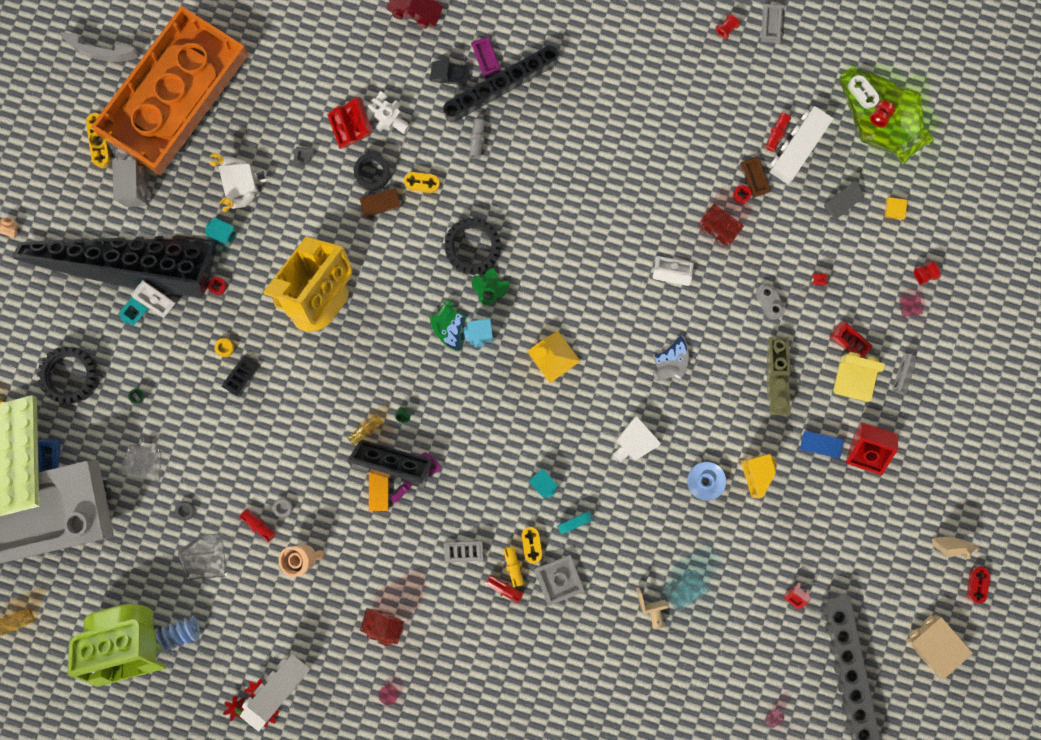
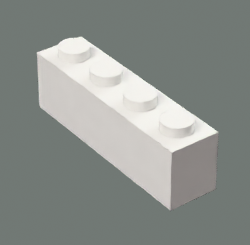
[770,106,834,184]
[240,654,310,732]

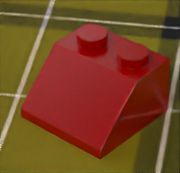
[845,422,898,476]

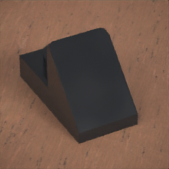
[430,59,469,86]

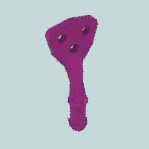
[391,452,441,503]

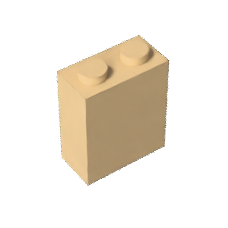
[906,615,973,679]

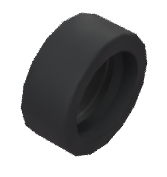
[353,153,390,191]

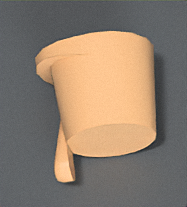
[279,545,324,577]

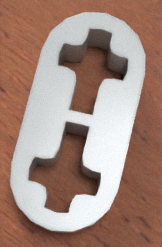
[848,75,879,109]

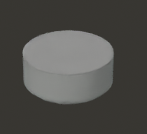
[273,498,293,518]

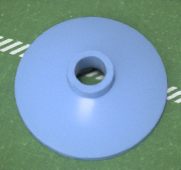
[687,462,726,501]

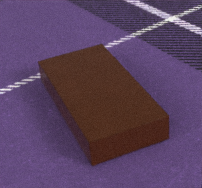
[740,156,771,199]
[359,188,401,218]

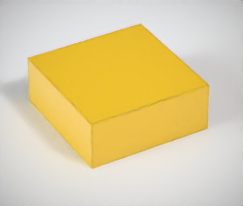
[885,197,907,220]

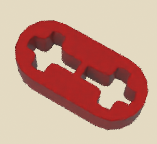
[967,566,990,604]

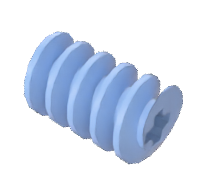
[154,616,200,651]

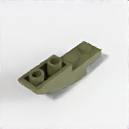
[767,337,791,415]

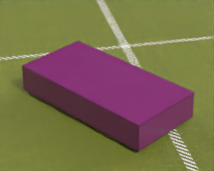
[471,36,502,79]

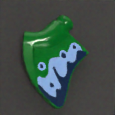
[429,300,466,352]

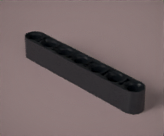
[443,45,559,122]

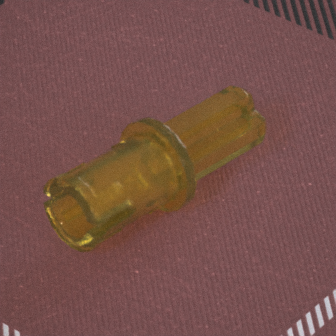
[348,413,384,445]

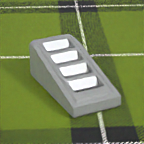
[444,540,484,563]

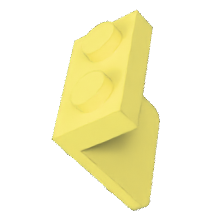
[833,352,885,402]

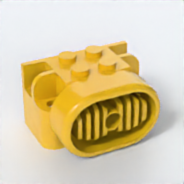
[263,236,352,332]

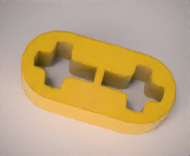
[404,172,440,193]
[522,527,542,564]

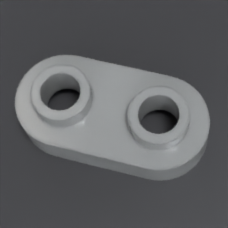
[756,283,785,320]

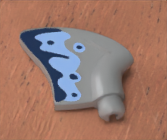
[653,336,689,381]

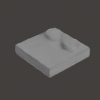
[534,555,585,606]

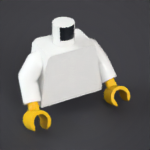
[209,153,267,212]

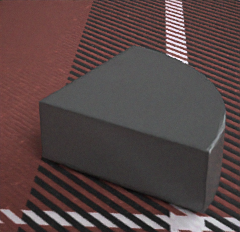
[293,147,315,167]

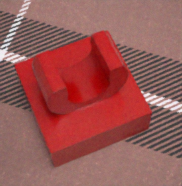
[783,583,811,610]

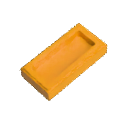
[369,473,389,511]

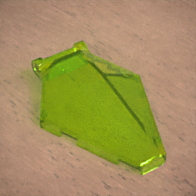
[839,66,934,164]

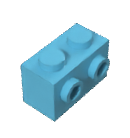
[464,319,493,348]

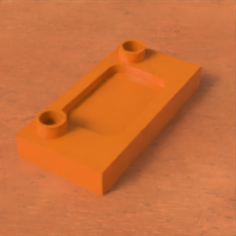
[91,6,248,176]

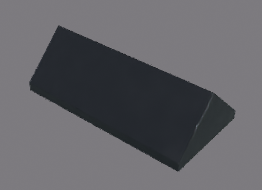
[348,439,433,489]

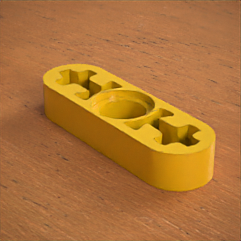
[86,113,111,168]

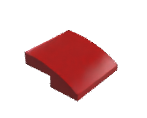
[327,97,373,149]

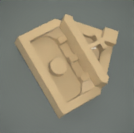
[932,537,980,559]

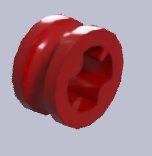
[733,185,751,204]
[811,274,829,286]
[208,277,227,295]

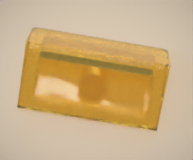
[0,608,35,636]

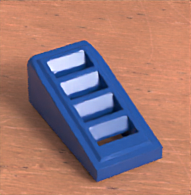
[38,439,61,472]

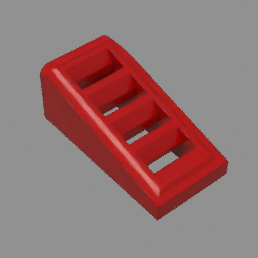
[829,322,873,358]

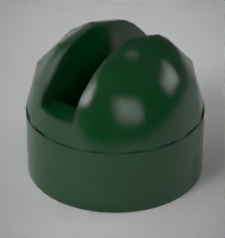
[128,388,145,405]
[395,407,411,423]

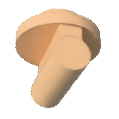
[0,217,18,238]

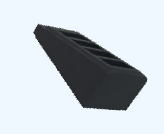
[221,355,261,397]

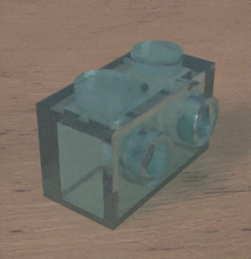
[662,569,710,612]

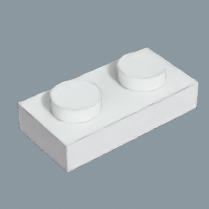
[131,280,176,318]

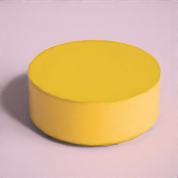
[215,338,235,357]

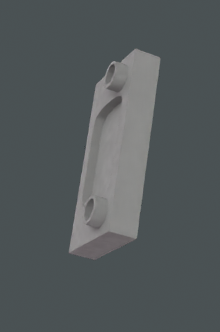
[0,460,114,564]

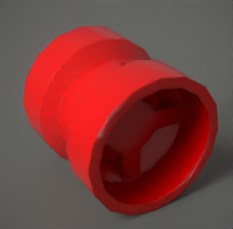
[870,101,896,128]
[914,261,941,285]

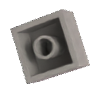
[112,159,151,207]

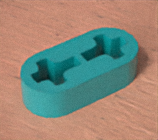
[557,510,594,535]

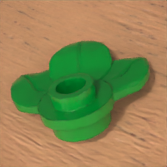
[472,268,510,306]

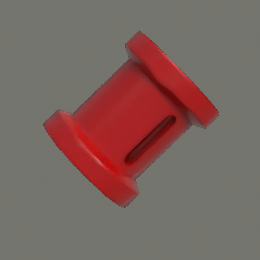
[715,14,740,39]

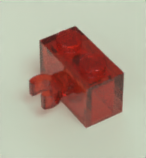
[698,204,744,247]
[360,608,405,646]

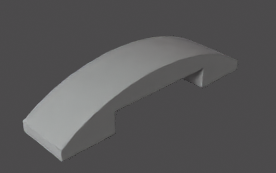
[60,32,140,62]

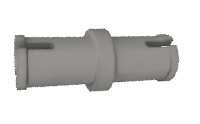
[469,119,485,159]

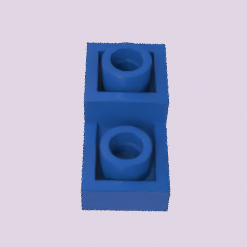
[800,431,844,459]

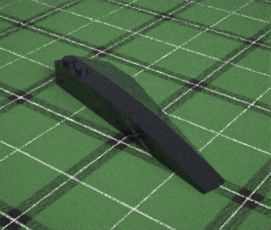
[12,235,217,298]

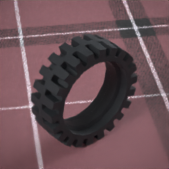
[444,217,501,275]
[37,347,100,404]

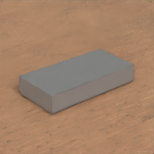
[761,4,783,43]

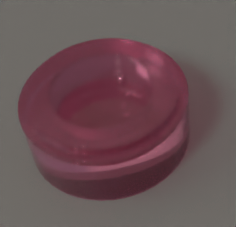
[378,684,399,705]
[765,709,785,728]

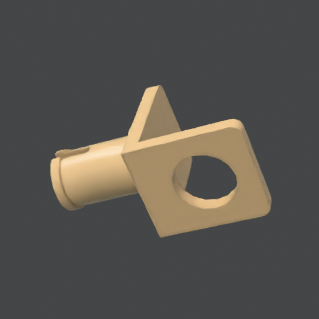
[636,587,669,629]

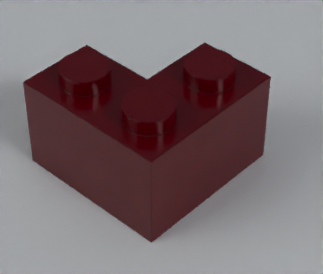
[386,0,443,29]

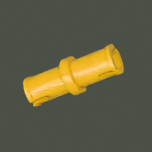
[502,546,525,587]

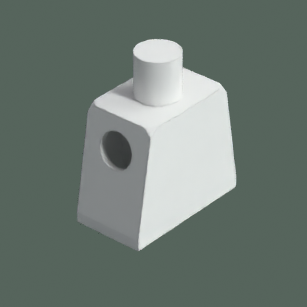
[613,416,661,463]

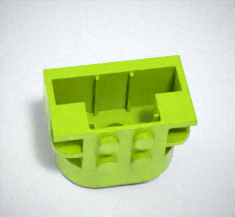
[68,604,166,687]

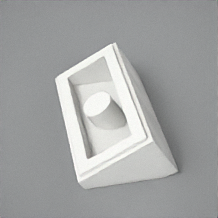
[653,256,694,286]

